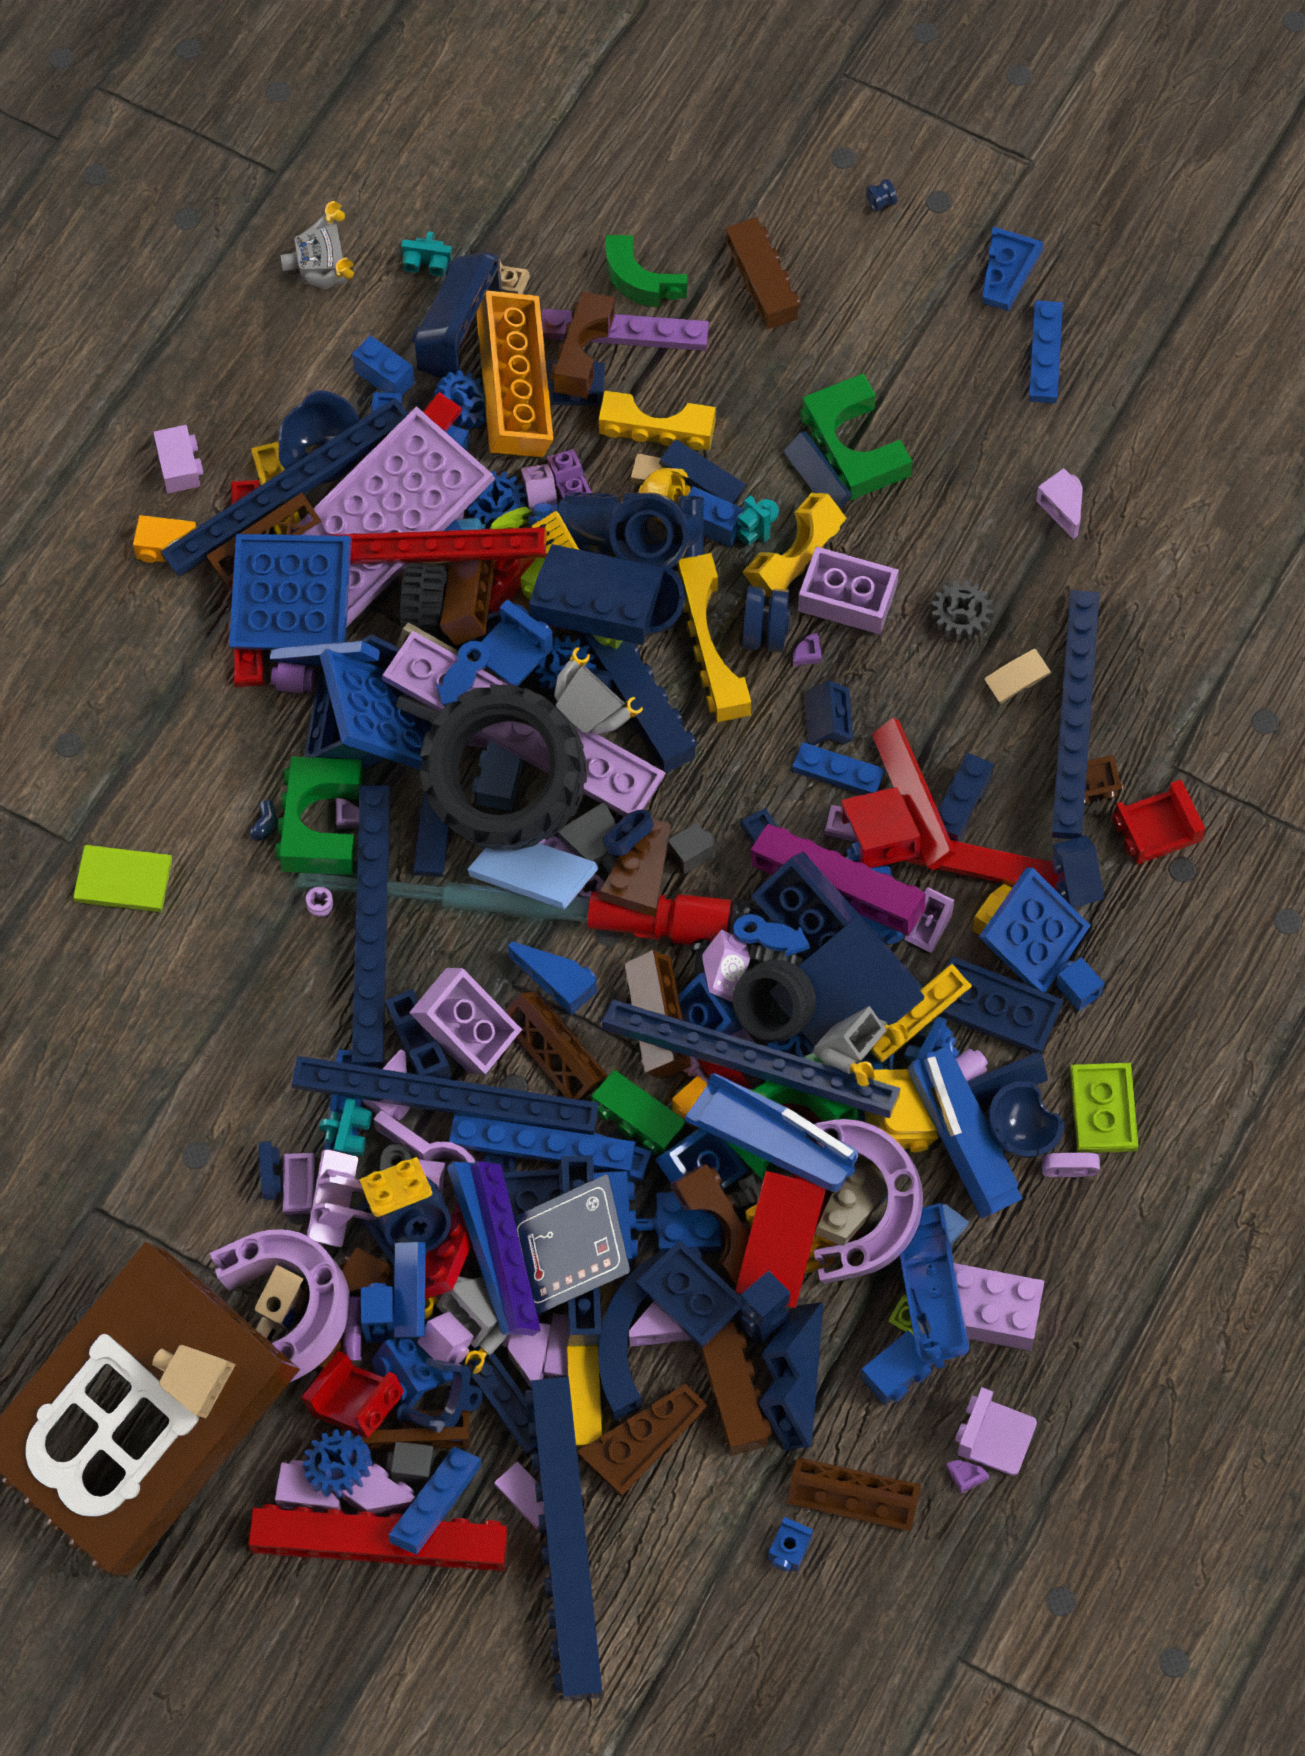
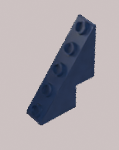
[759,1302,823,1450]

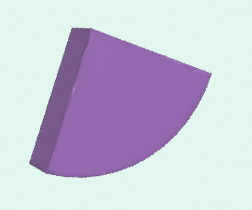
[793,633,822,666]
[946,1460,989,1494]

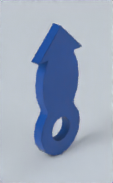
[436,641,490,707]
[733,914,810,956]

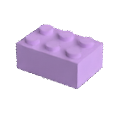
[798,547,899,635]
[409,968,522,1075]
[954,1263,1044,1351]

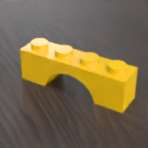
[599,391,716,450]
[743,493,847,597]

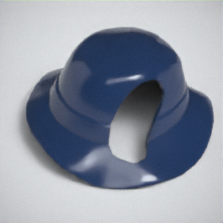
[279,390,359,483]

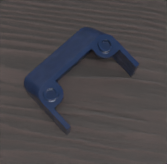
[412,252,502,378]
[305,635,401,769]

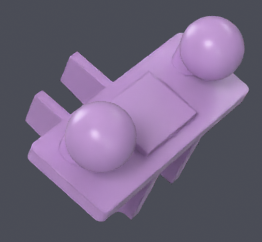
[307,1150,376,1247]

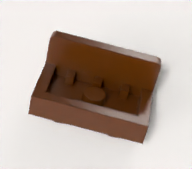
[1055,755,1124,803]

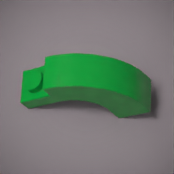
[605,235,687,307]

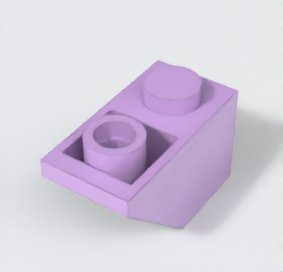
[342,1464,415,1517]

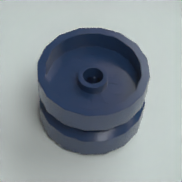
[743,586,790,653]
[378,1177,451,1253]

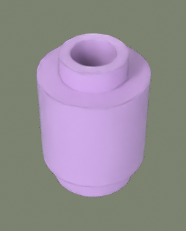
[956,1049,988,1081]

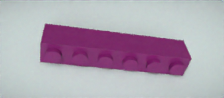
[750,824,926,936]

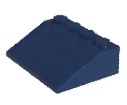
[529,544,664,645]

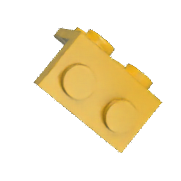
[359,1157,432,1217]

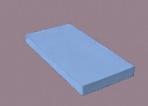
[467,843,598,910]

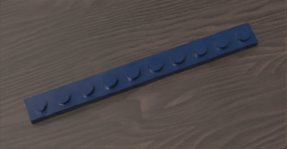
[161,398,408,577]
[1052,590,1100,839]
[352,785,391,1066]
[602,999,901,1118]
[292,1056,599,1135]
[355,1201,537,1456]

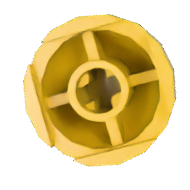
[638,468,691,524]

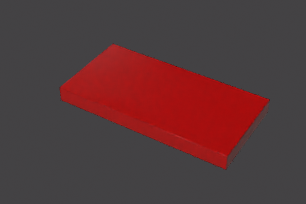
[735,1171,826,1308]

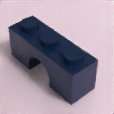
[938,752,994,842]
[385,989,451,1079]
[740,1270,790,1346]

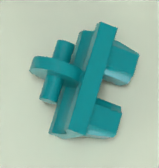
[401,231,453,277]
[737,495,779,546]
[319,1098,372,1157]

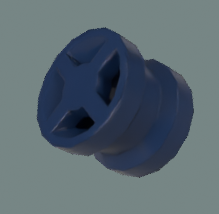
[866,179,897,212]

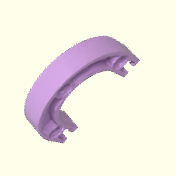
[814,1119,923,1284]
[210,1229,350,1382]

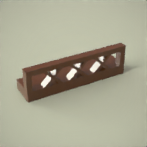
[207,493,321,585]
[506,991,608,1100]
[342,1410,470,1452]
[787,1457,921,1531]

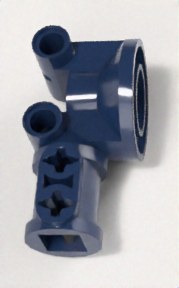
[557,492,704,571]

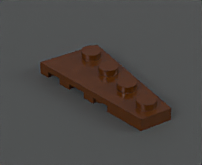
[600,818,671,917]
[577,1384,708,1497]

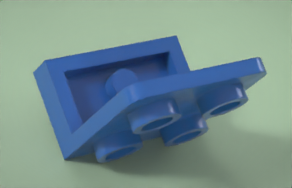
[473,600,553,686]
[371,1337,455,1409]

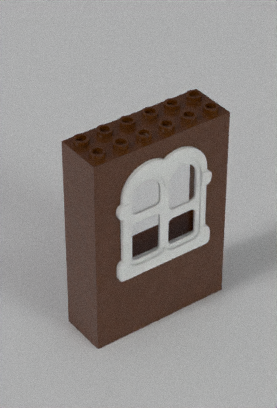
[0,1242,300,1576]

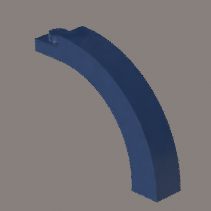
[598,1246,702,1421]

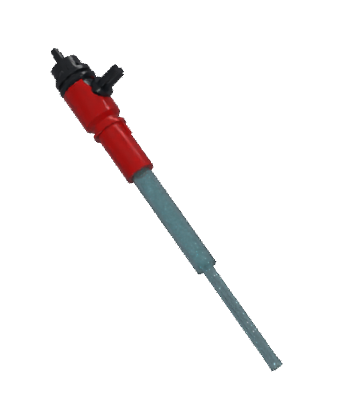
[298,873,770,980]

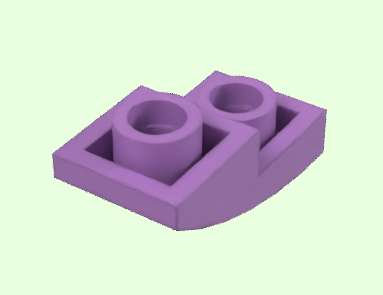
[547,449,592,498]

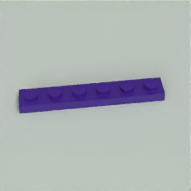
[470,1161,541,1336]

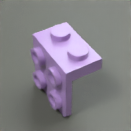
[955,1387,1037,1476]

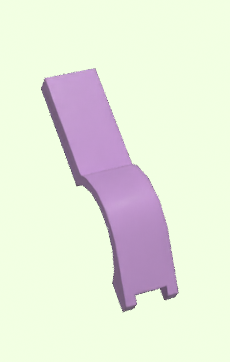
[374,1110,475,1163]

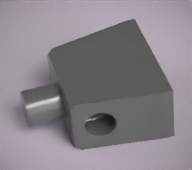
[558,802,620,875]

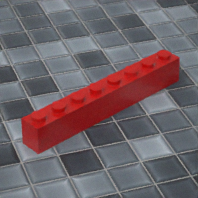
[249,1504,508,1572]

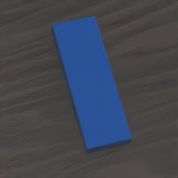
[394,1242,425,1338]

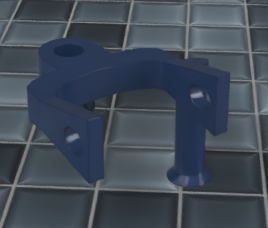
[396,1358,482,1433]

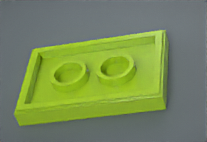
[73,845,173,913]
[1070,1063,1138,1153]

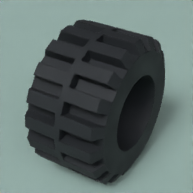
[400,563,447,638]

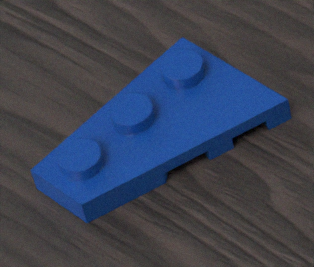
[983,226,1044,311]

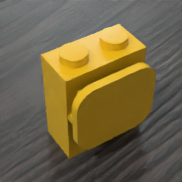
[864,1069,939,1152]

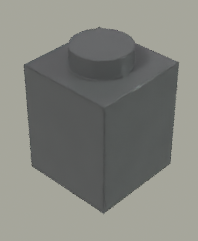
[668,822,715,874]
[387,1442,435,1485]

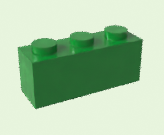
[592,1070,687,1156]

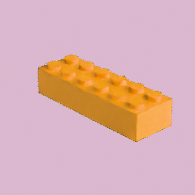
[476,291,554,457]

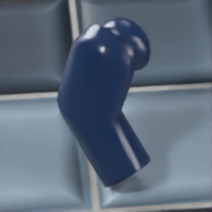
[249,800,278,841]

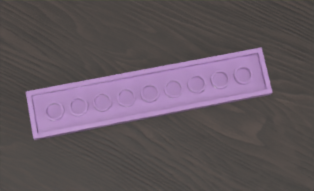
[382,631,665,817]

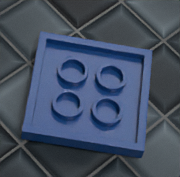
[979,868,1091,992]

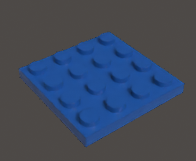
[229,534,352,650]
[320,648,431,771]

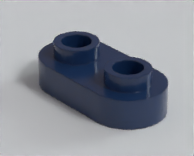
[603,809,654,856]
[259,1141,282,1201]

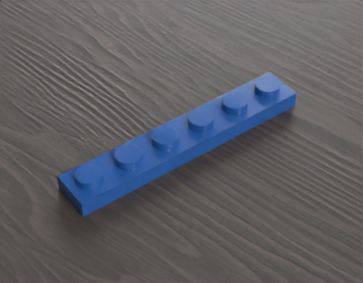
[449,1114,635,1174]

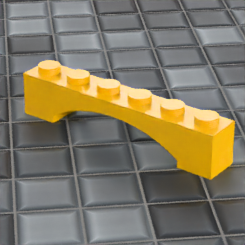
[675,553,751,722]

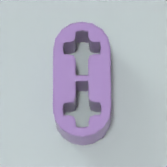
[1041,1153,1100,1177]

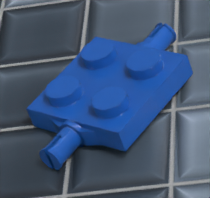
[636,1192,741,1254]

